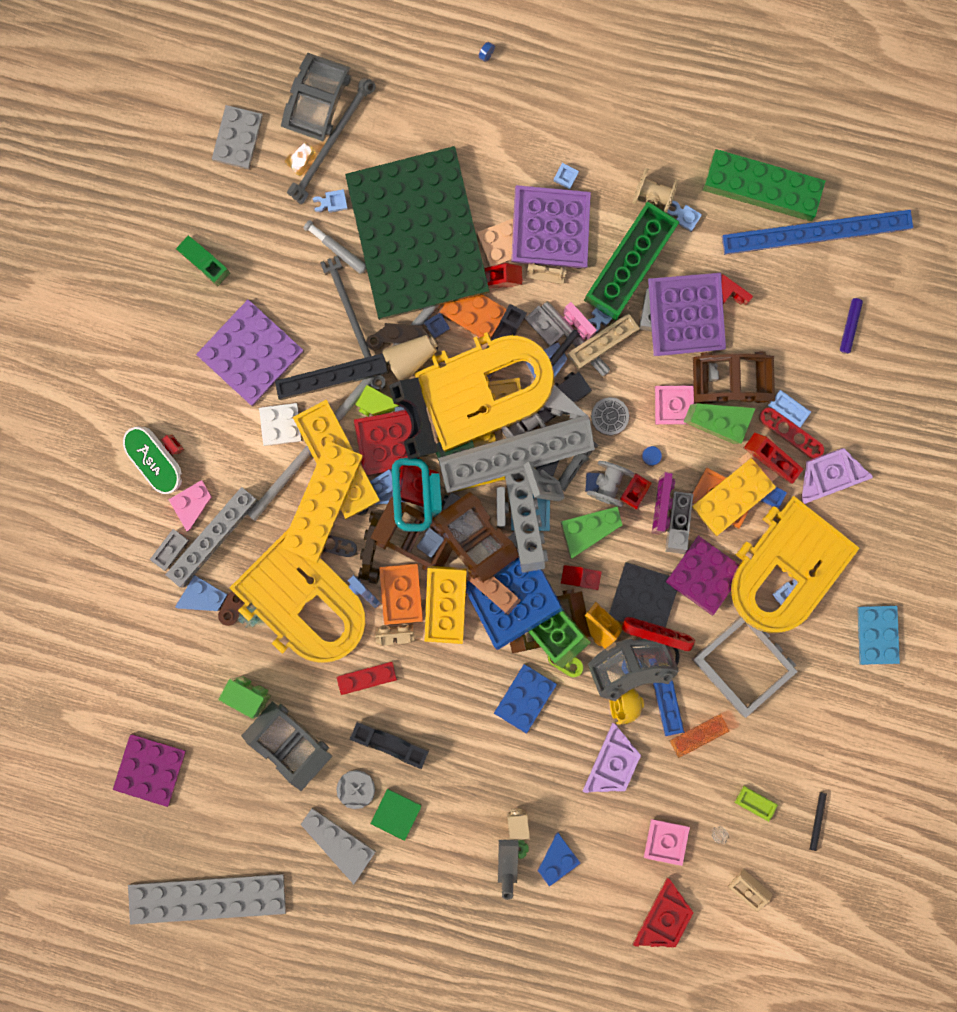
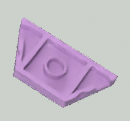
[801,448,873,504]
[582,723,641,793]

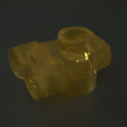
[284,142,315,176]

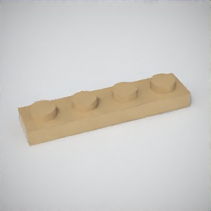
[567,313,640,370]

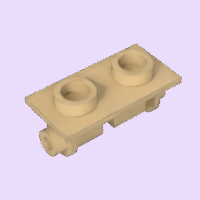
[526,263,567,285]
[375,623,415,646]

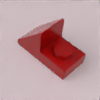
[721,274,753,305]
[620,473,652,510]
[560,565,602,590]

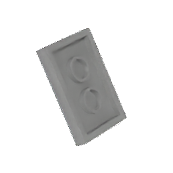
[212,105,263,170]

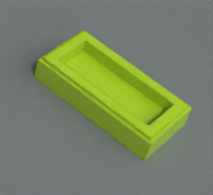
[734,785,778,822]

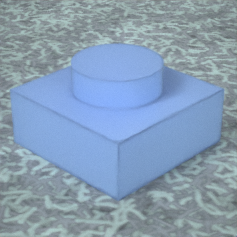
[553,163,579,189]

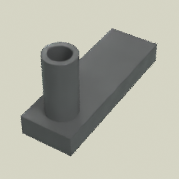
[498,840,518,900]

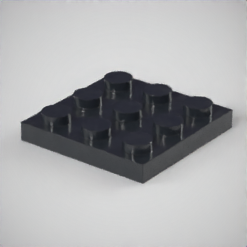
[609,562,677,627]

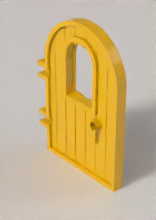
[414,332,554,452]
[731,496,860,633]
[229,529,365,663]

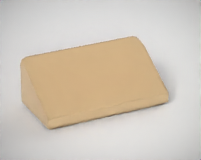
[728,869,772,912]

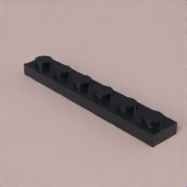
[275,353,389,400]

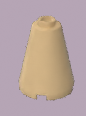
[383,335,438,381]

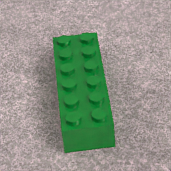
[702,149,826,222]
[584,201,679,321]

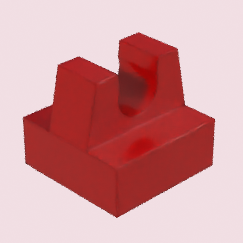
[161,435,185,455]

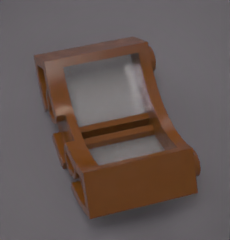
[433,492,519,583]

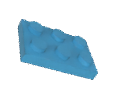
[857,606,900,665]

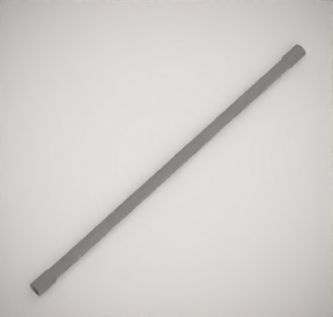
[247,305,439,521]

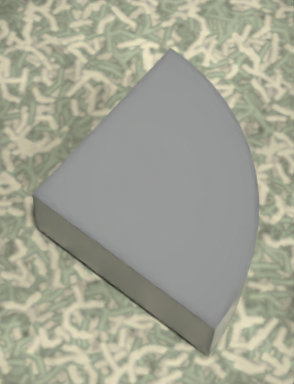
[709,363,719,382]

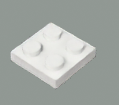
[259,403,302,446]

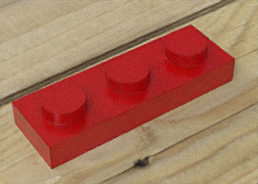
[336,662,397,695]

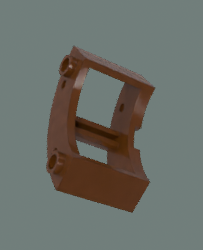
[693,351,775,404]
[370,497,461,571]
[510,589,591,653]

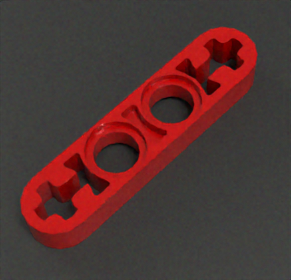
[759,408,824,459]
[621,617,695,651]

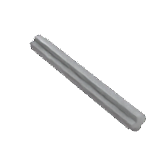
[541,302,610,376]

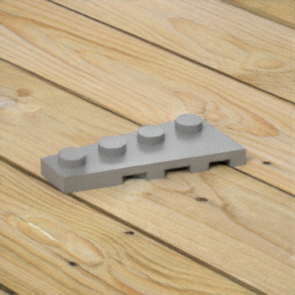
[301,808,376,884]

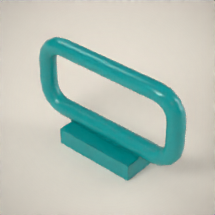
[392,458,442,532]

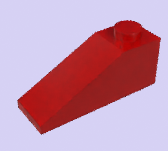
[744,432,803,484]

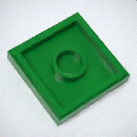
[370,788,422,841]

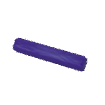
[839,298,863,354]

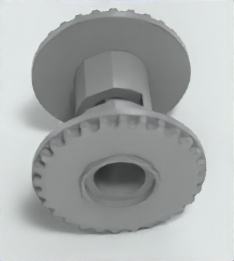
[501,413,547,438]
[587,461,634,507]

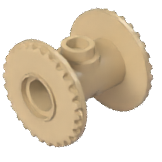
[632,168,679,213]

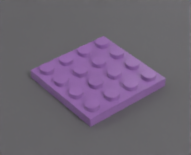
[511,185,591,268]
[648,273,726,356]
[196,299,304,407]

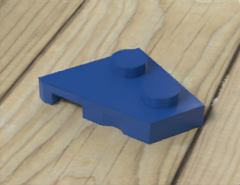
[538,832,580,887]

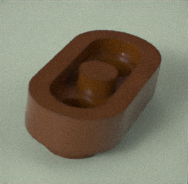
[218,591,245,626]

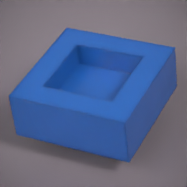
[760,486,787,509]

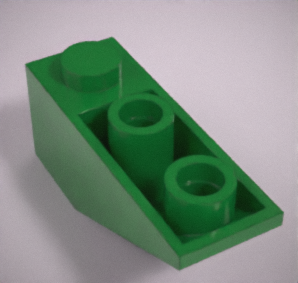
[176,235,230,287]

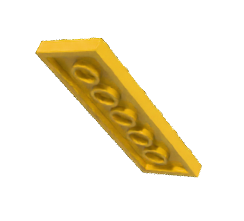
[293,399,380,519]
[281,441,363,563]

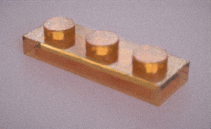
[669,714,730,758]

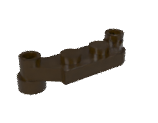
[366,323,439,351]
[358,511,384,584]

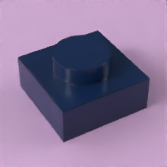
[424,313,450,339]
[585,473,602,493]

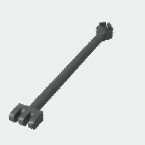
[287,78,376,204]
[320,255,386,391]

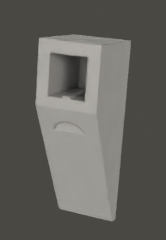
[539,385,586,419]
[665,491,693,554]

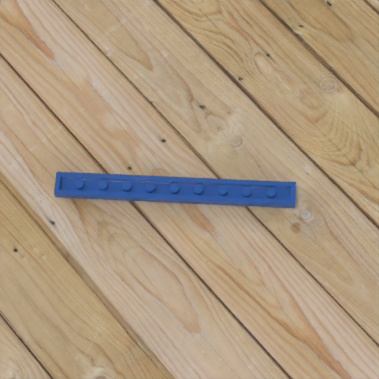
[722,209,913,255]

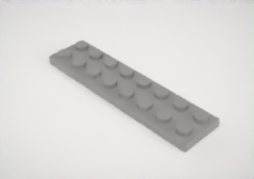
[438,415,595,493]
[128,874,286,925]

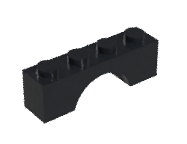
[486,304,527,382]
[389,377,438,460]
[349,720,429,770]

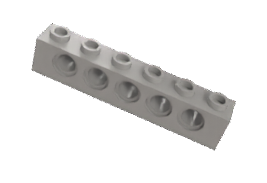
[505,470,548,573]
[165,487,259,588]

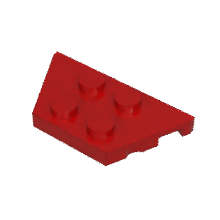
[632,877,694,948]

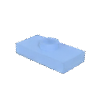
[768,390,811,428]

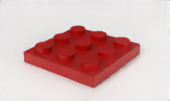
[354,410,419,476]

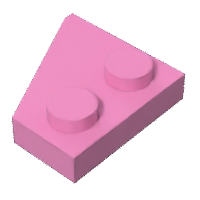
[168,480,212,531]

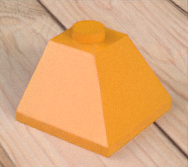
[585,602,622,649]

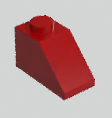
[484,263,522,288]

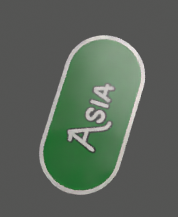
[123,426,182,494]

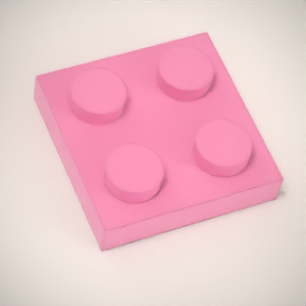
[563,302,597,340]
[655,386,694,425]
[644,819,690,866]

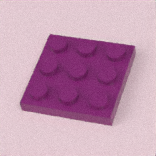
[651,472,675,535]
[666,535,739,616]
[113,734,186,807]

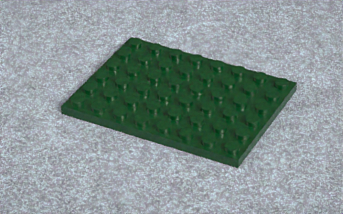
[345,146,490,320]

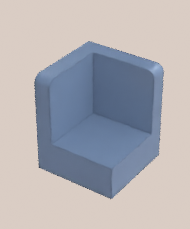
[417,528,444,558]

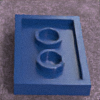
[494,664,557,734]

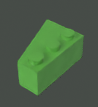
[684,404,755,444]
[561,506,622,559]

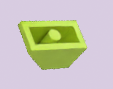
[355,385,401,417]

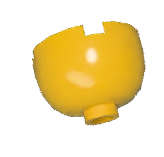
[609,688,644,725]

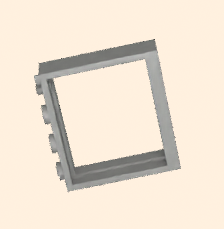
[692,616,798,718]

